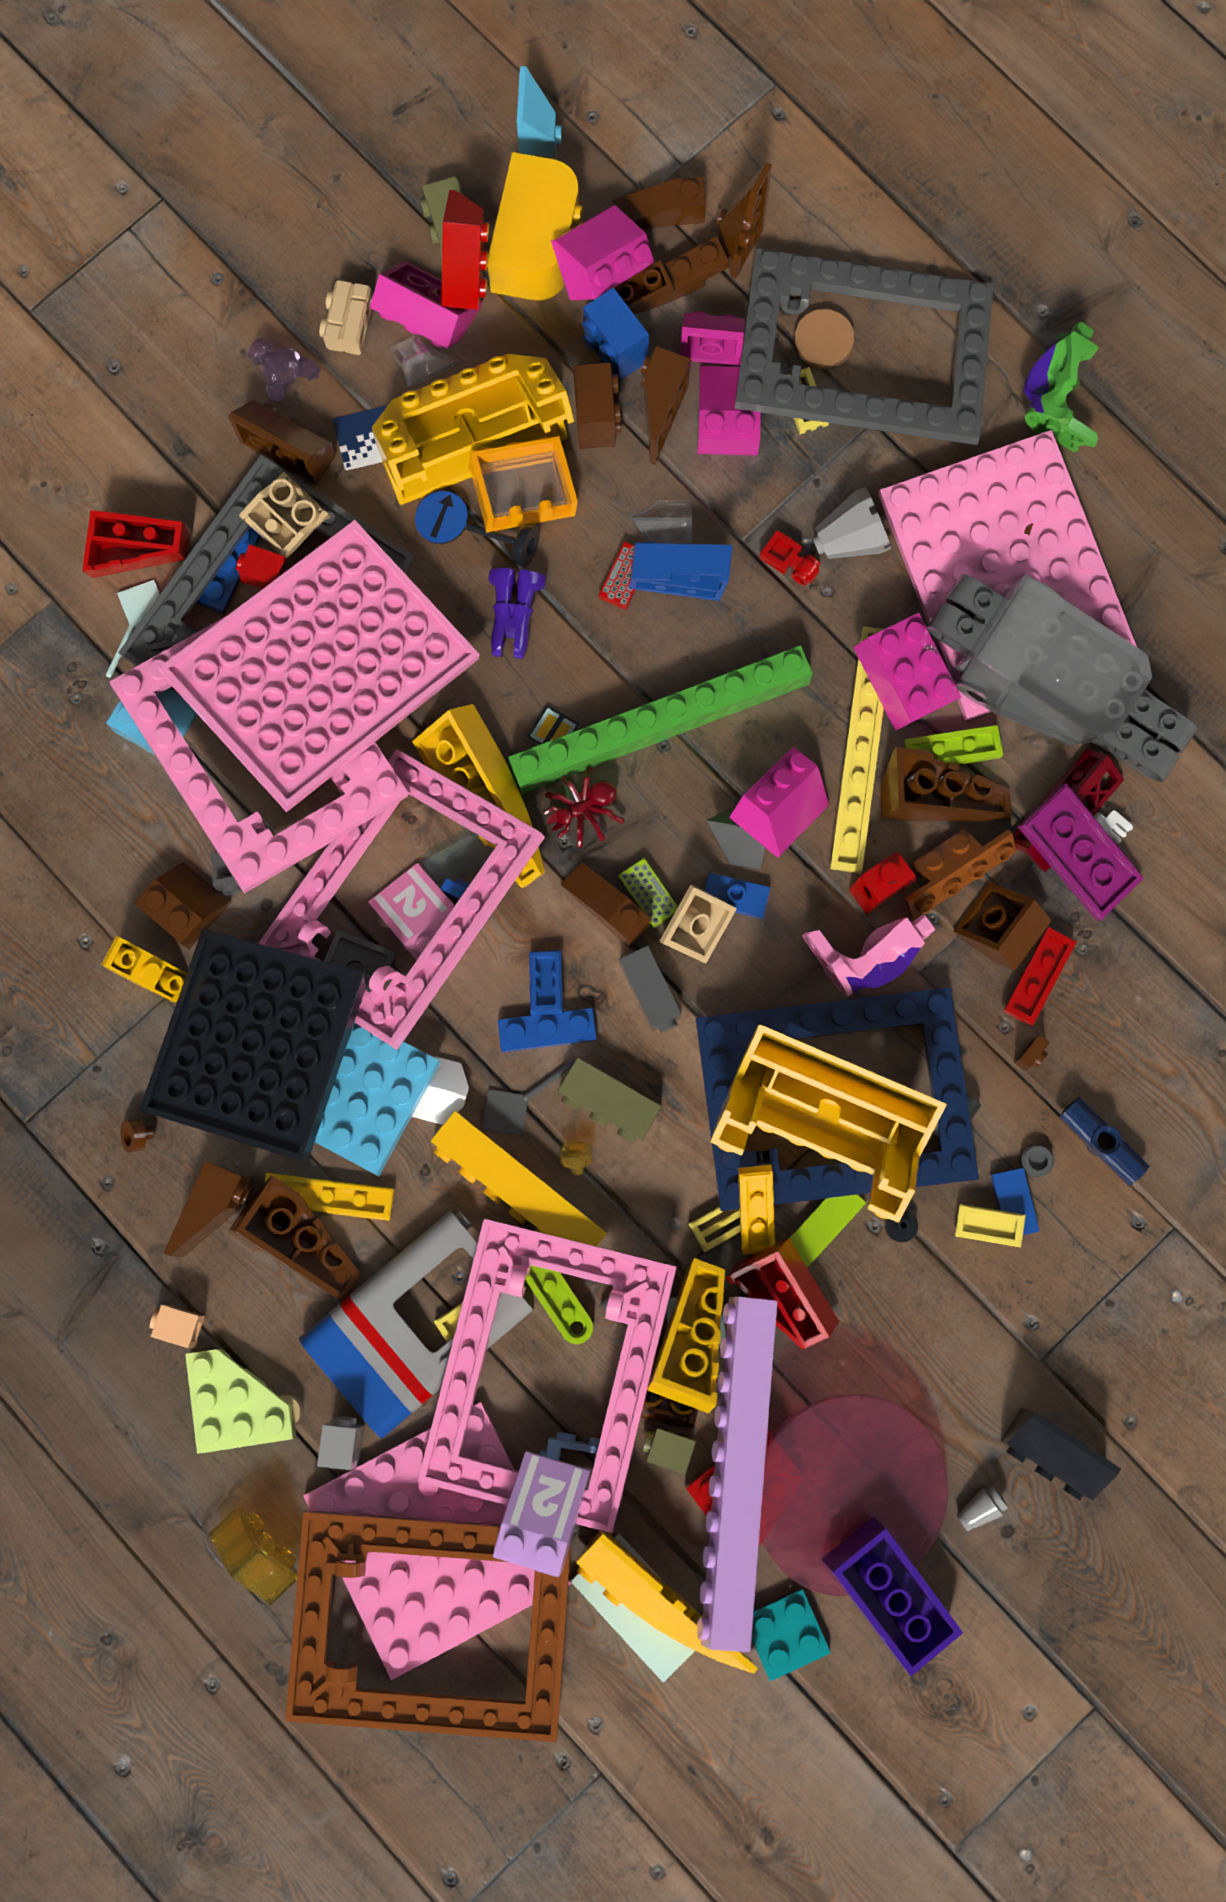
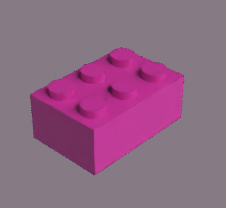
[853,613,961,731]

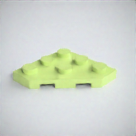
[185,1349,296,1454]

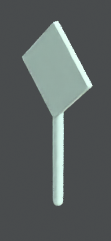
[106,580,160,677]

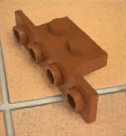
[905,829,1016,920]

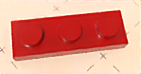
[1003,927,1077,1027]

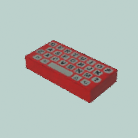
[599,542,636,611]

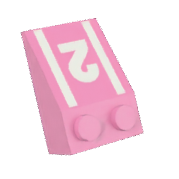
[368,863,454,961]

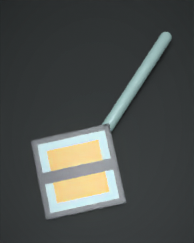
[526,705,580,801]

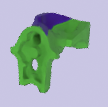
[1023,322,1098,452]

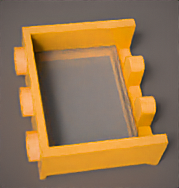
[468,436,578,533]

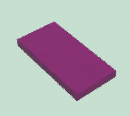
[1017,784,1144,921]

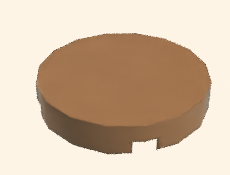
[794,309,855,370]

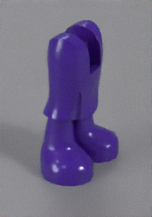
[488,568,546,659]

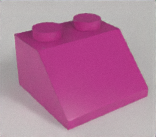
[680,311,745,366]

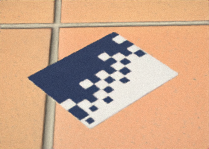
[333,405,388,471]

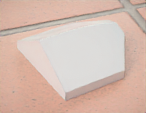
[412,1055,469,1125]

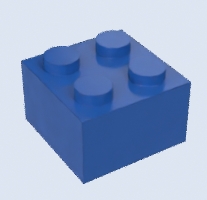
[582,288,649,381]

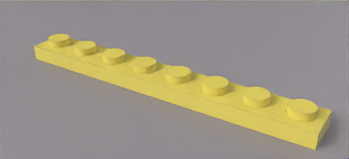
[830,626,884,874]

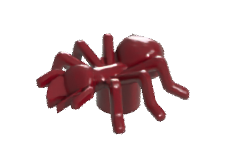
[543,767,625,848]

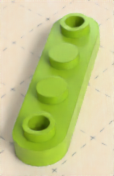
[525,1265,593,1344]

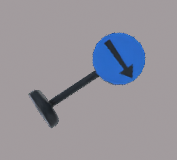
[415,491,540,567]

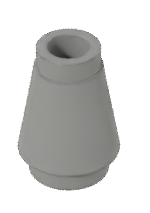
[957,1485,1009,1532]

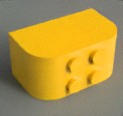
[487,152,583,301]

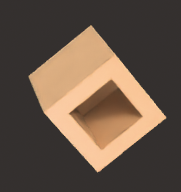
[150,1305,205,1348]

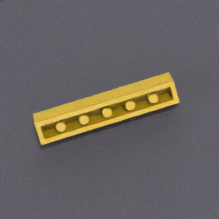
[430,1111,607,1247]

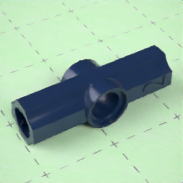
[1058,1097,1150,1186]

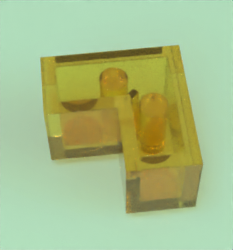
[208,1506,298,1606]

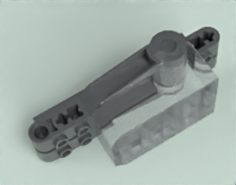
[927,574,1198,783]

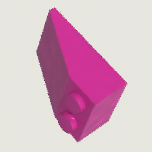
[697,366,761,455]

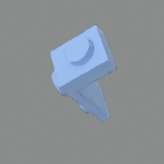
[540,1432,600,1461]

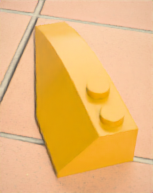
[412,704,545,888]
[576,1530,758,1674]

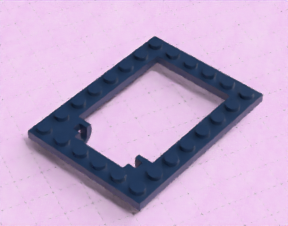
[695,988,979,1212]

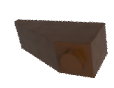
[613,177,706,229]
[561,862,652,949]

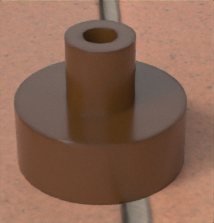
[120,1119,154,1153]

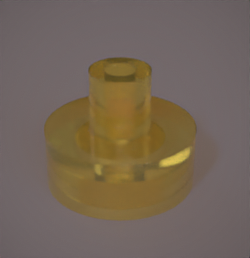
[560,1141,593,1175]

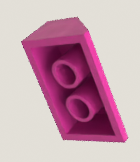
[551,205,654,301]
[370,261,483,349]
[729,746,829,858]

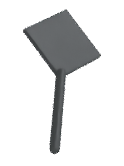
[482,1060,575,1136]

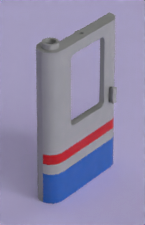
[298,1210,533,1439]

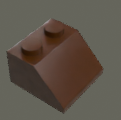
[134,862,231,950]
[953,882,1051,971]

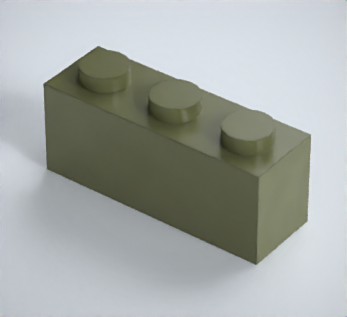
[558,1058,662,1143]

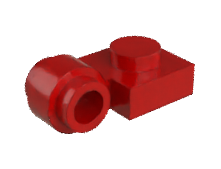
[759,530,820,586]

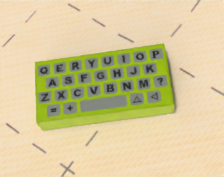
[618,859,678,929]

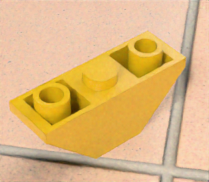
[101,936,187,1003]

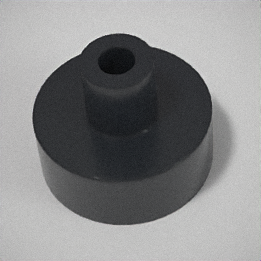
[884,1210,918,1243]

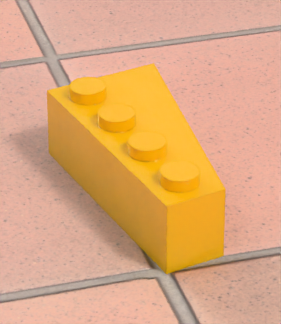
[647,1258,725,1413]

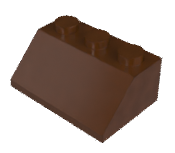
[228,400,336,485]

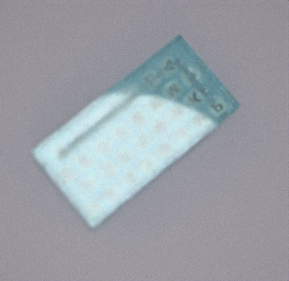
[422,833,491,888]

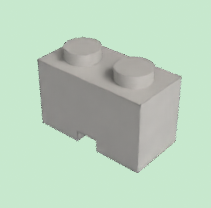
[317,1416,365,1470]

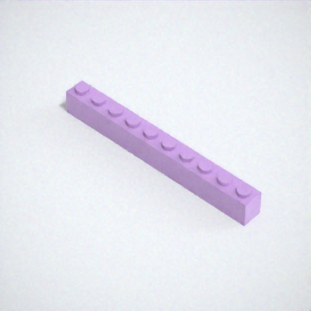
[697,1297,777,1652]

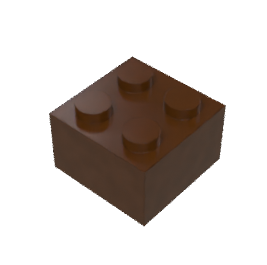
[573,363,621,449]

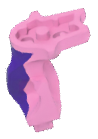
[802,914,935,997]

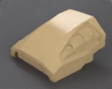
[239,472,331,558]

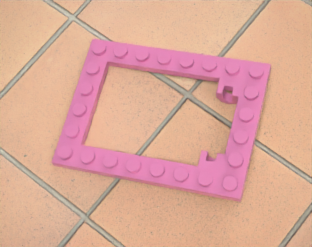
[109,615,408,894]
[258,749,545,1050]
[418,1219,677,1533]

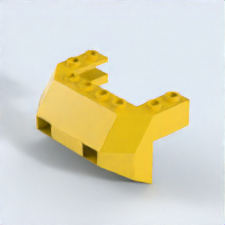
[372,354,574,506]
[711,1025,947,1223]

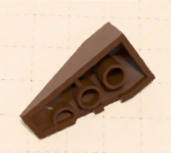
[716,163,772,279]
[880,747,1012,821]
[229,1175,361,1302]

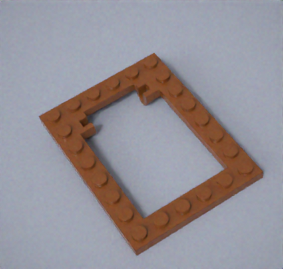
[285,1510,571,1742]

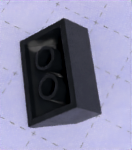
[1001,1408,1121,1501]

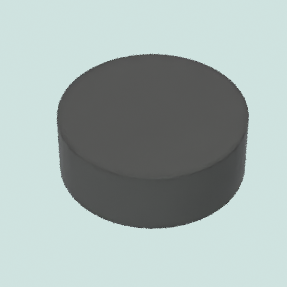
[1020,1144,1054,1177]

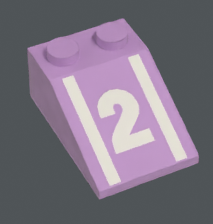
[493,1451,591,1577]

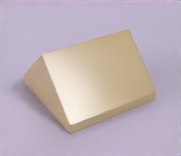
[660,884,737,963]

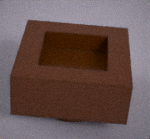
[1014,1035,1050,1071]

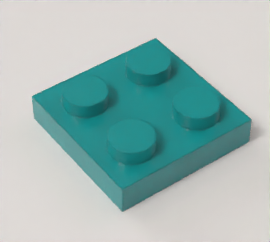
[751,1588,831,1682]

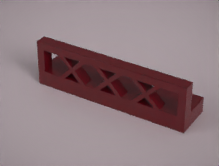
[1013,749,1124,872]

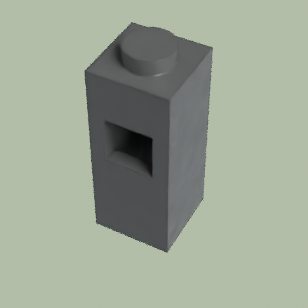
[619,946,682,1033]

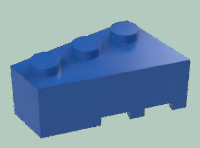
[629,541,732,601]

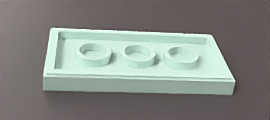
[571,1533,695,1683]

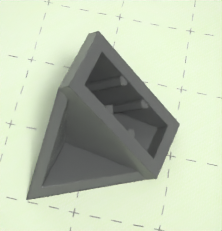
[706,805,765,870]

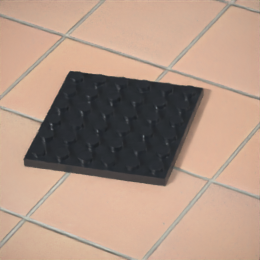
[139,929,370,1163]

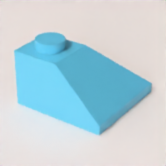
[517,66,562,156]

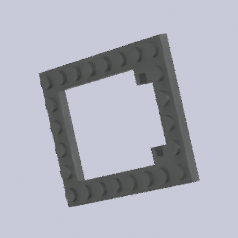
[734,248,993,445]
[118,455,415,695]

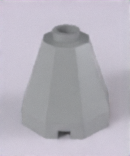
[812,487,891,559]

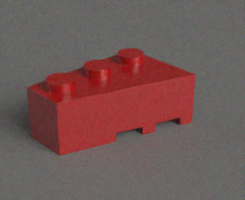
[82,510,191,578]
[725,1238,839,1350]

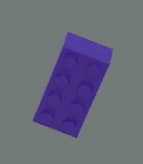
[821,1517,963,1676]

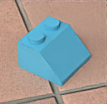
[106,688,198,755]

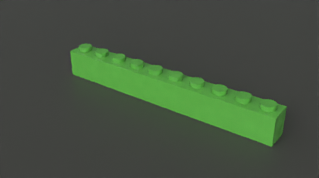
[508,645,813,795]

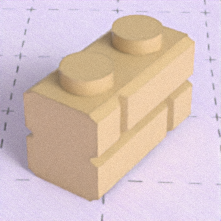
[319,280,373,355]

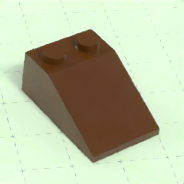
[641,346,691,465]
[163,1161,254,1257]

